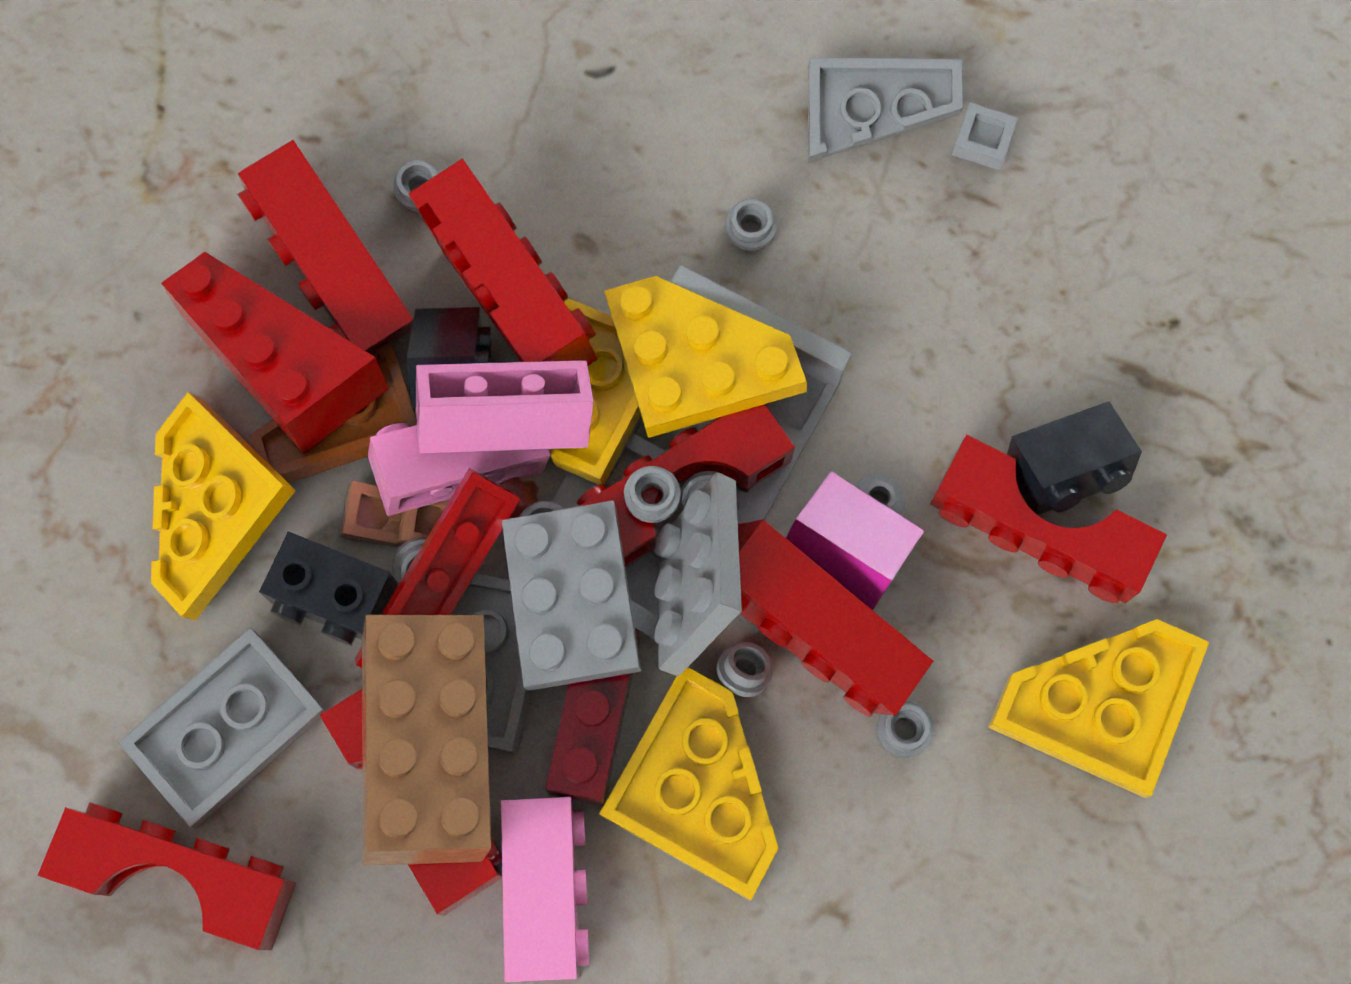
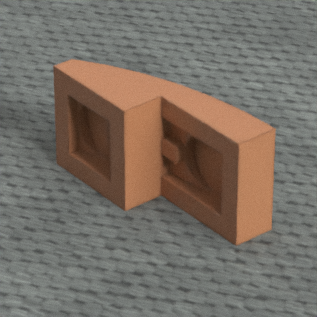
[339,481,450,547]

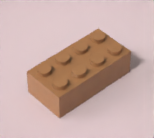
[362,615,491,866]

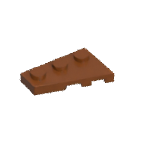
[249,341,417,483]

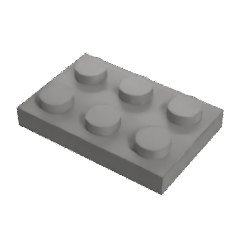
[654,472,742,676]
[502,501,641,691]
[118,628,326,829]

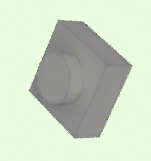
[951,102,1018,170]

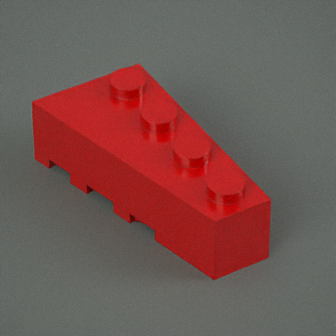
[237,140,413,355]
[408,158,598,366]
[161,252,390,454]
[738,519,934,717]

